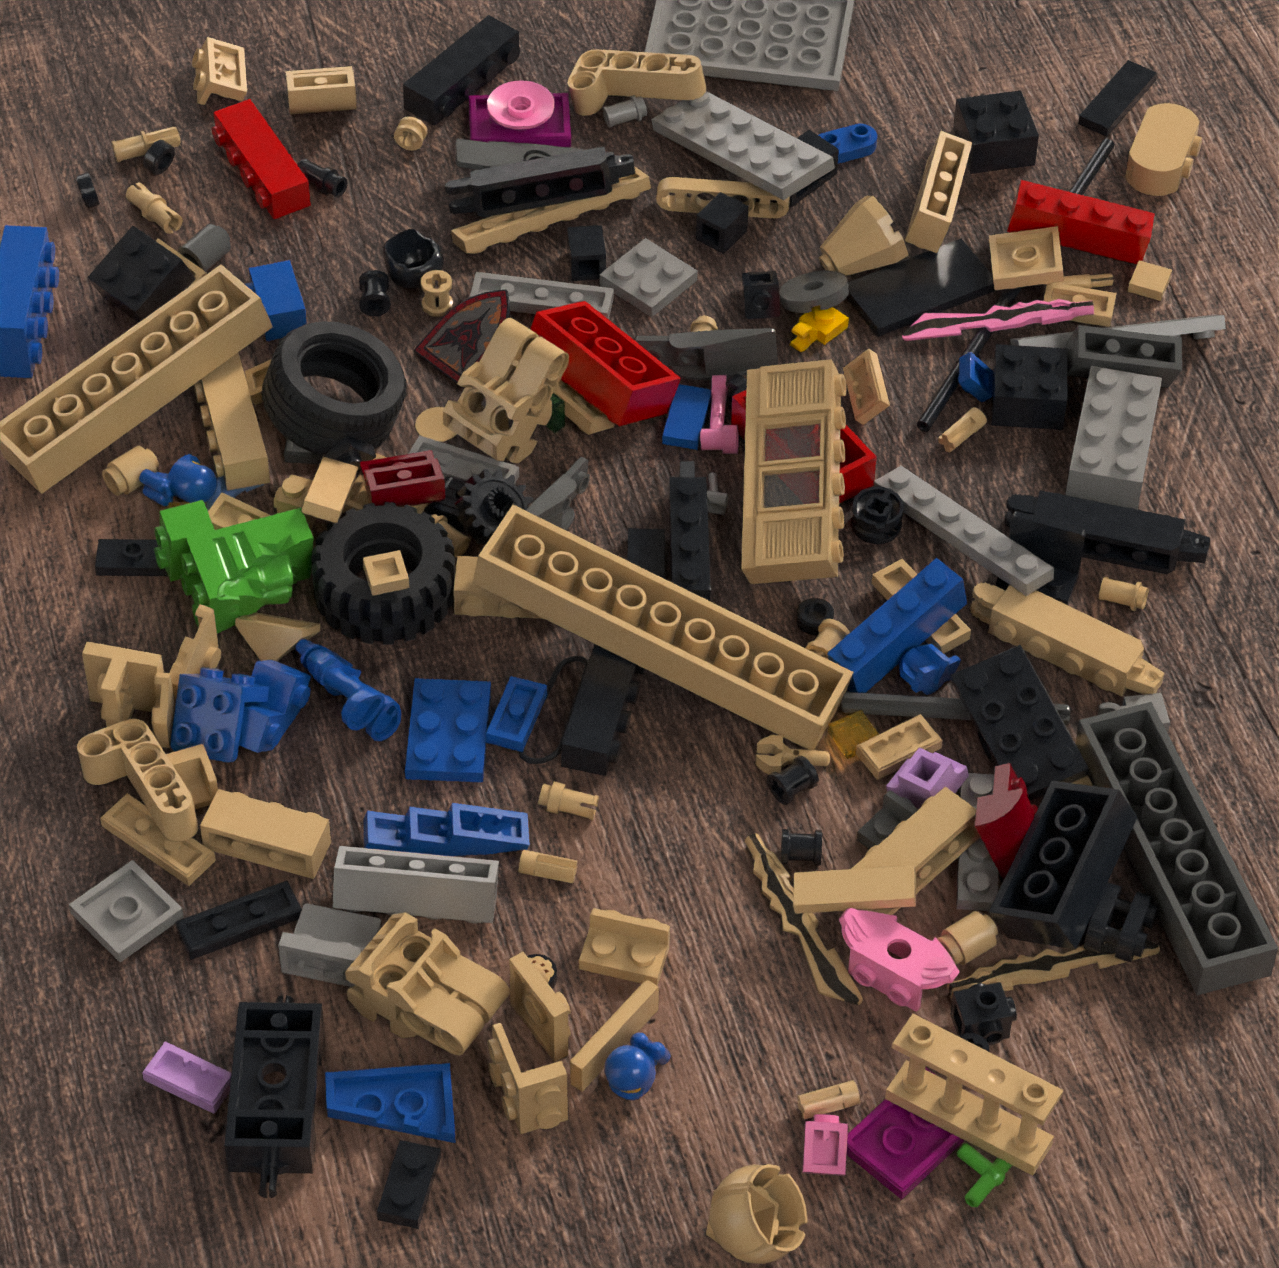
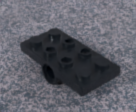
[951,645,1089,801]

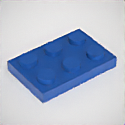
[405,678,491,782]

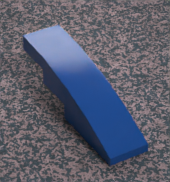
[363,803,530,856]

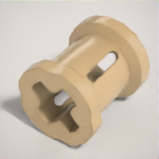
[421,270,453,317]
[805,619,850,659]

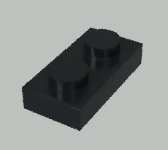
[377,1140,441,1229]

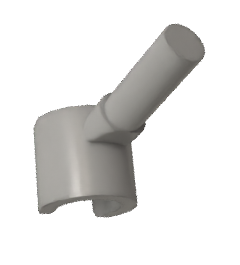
[707,473,728,515]

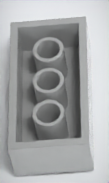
[1066,366,1162,510]

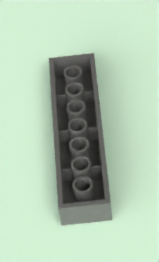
[1075,702,1278,996]

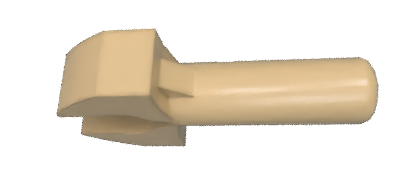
[756,735,830,775]

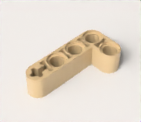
[567,49,706,116]
[77,719,198,842]

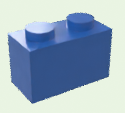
[245,260,307,341]

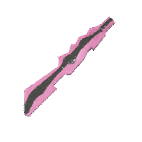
[902,299,1094,341]

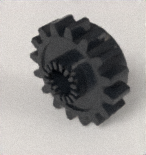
[455,469,534,544]

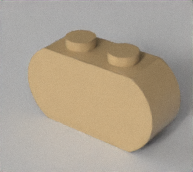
[1125,103,1202,196]

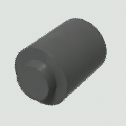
[177,224,231,272]

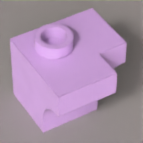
[886,747,969,809]

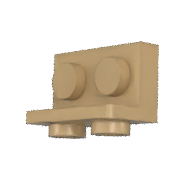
[192,37,247,105]
[579,908,670,986]

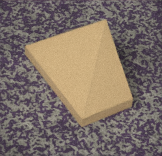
[235,612,320,661]

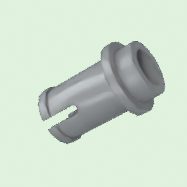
[603,95,647,128]

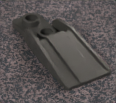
[455,139,583,170]
[635,328,779,381]
[526,457,590,530]

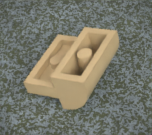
[286,66,357,115]

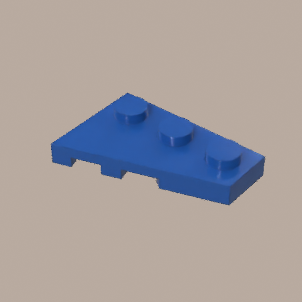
[325,1063,456,1143]

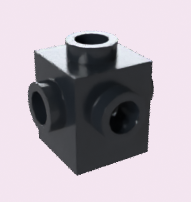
[950,982,1017,1045]

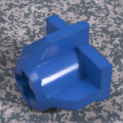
[899,644,961,695]

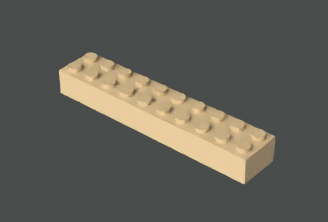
[472,505,853,750]

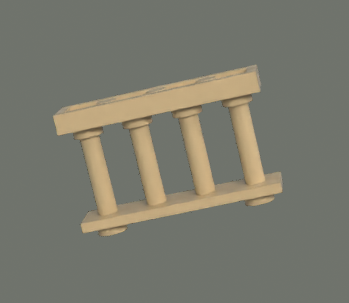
[885,1014,1063,1176]

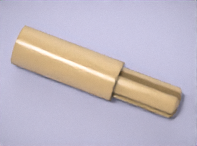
[1054,273,1114,289]

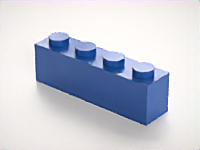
[827,558,967,693]

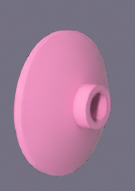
[487,81,554,129]

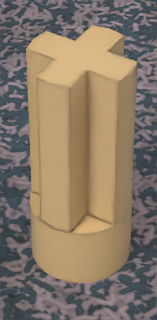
[938,407,987,452]
[518,850,578,883]
[797,1080,860,1120]

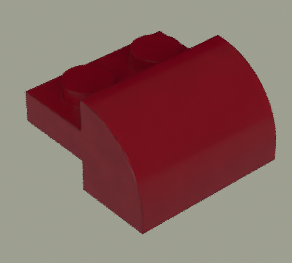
[360,450,445,508]
[975,763,1038,879]

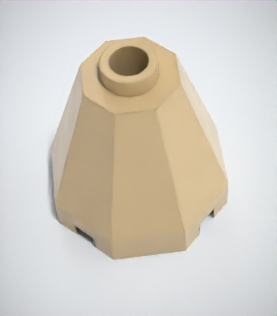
[819,195,908,276]

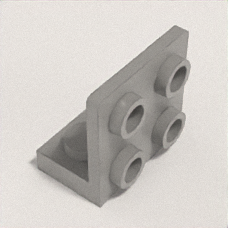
[278,904,381,987]

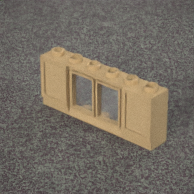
[741,359,846,584]

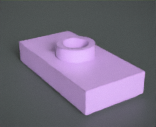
[142,1042,232,1114]

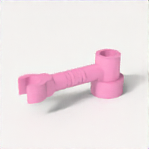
[700,375,739,454]

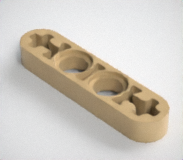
[656,177,790,218]

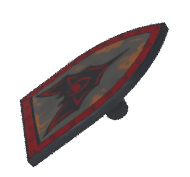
[413,289,510,389]

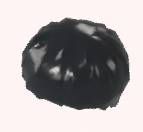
[382,229,444,289]

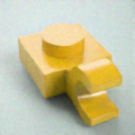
[790,305,849,352]

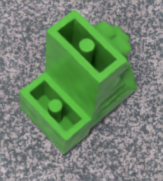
[154,500,314,634]

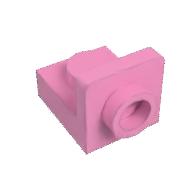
[802,1114,848,1176]

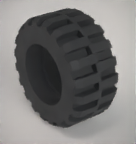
[311,502,455,645]

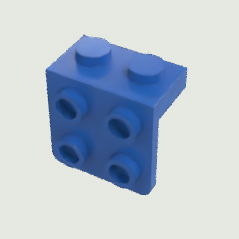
[170,667,269,762]

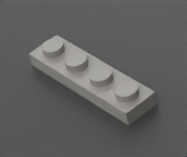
[470,272,614,319]
[956,773,998,911]

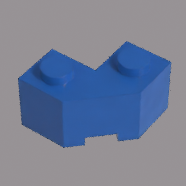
[239,659,311,753]

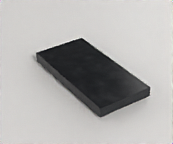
[847,238,996,337]

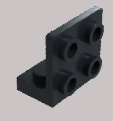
[996,511,1086,606]

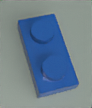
[486,676,547,752]

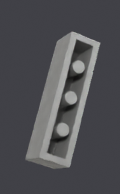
[333,846,499,923]

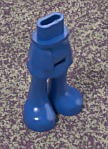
[296,639,402,741]

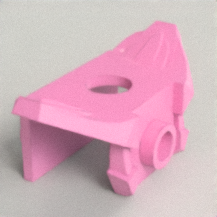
[839,908,960,1012]

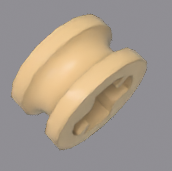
[394,117,428,151]

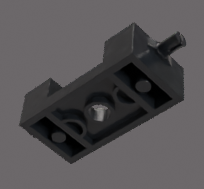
[224,995,325,1198]

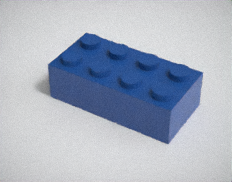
[0,225,59,378]

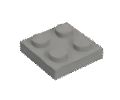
[600,238,698,317]
[69,860,184,962]

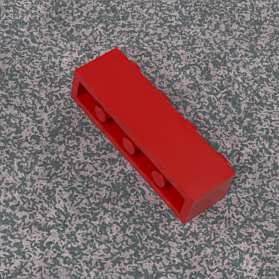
[211,99,311,219]
[1007,180,1155,264]

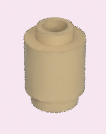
[102,446,159,496]
[937,911,998,965]

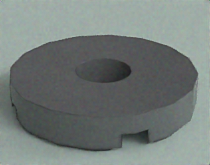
[779,270,849,313]

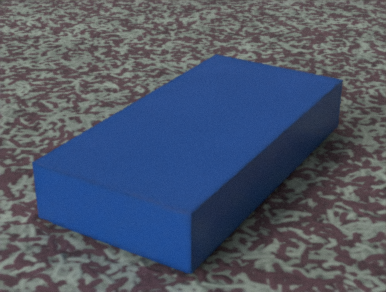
[662,384,712,450]

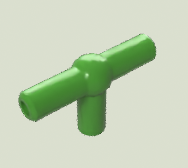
[956,1143,1013,1207]

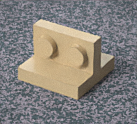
[82,642,164,727]

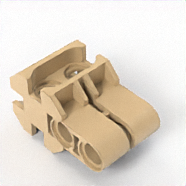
[443,318,569,464]
[345,912,510,1056]

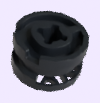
[851,486,904,544]

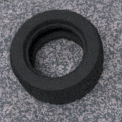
[261,321,407,456]

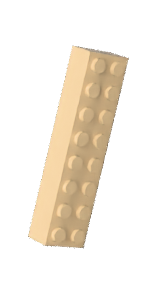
[0,264,273,494]

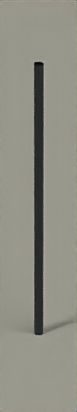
[917,138,1115,432]

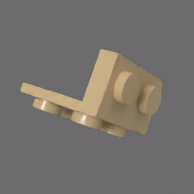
[487,1023,568,1134]

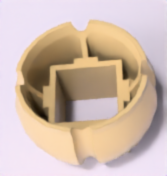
[706,1164,807,1264]

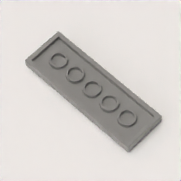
[651,91,835,200]

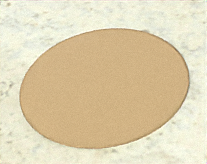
[415,407,457,442]

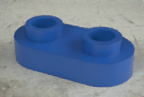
[818,124,877,164]

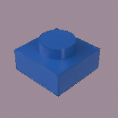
[958,352,993,403]

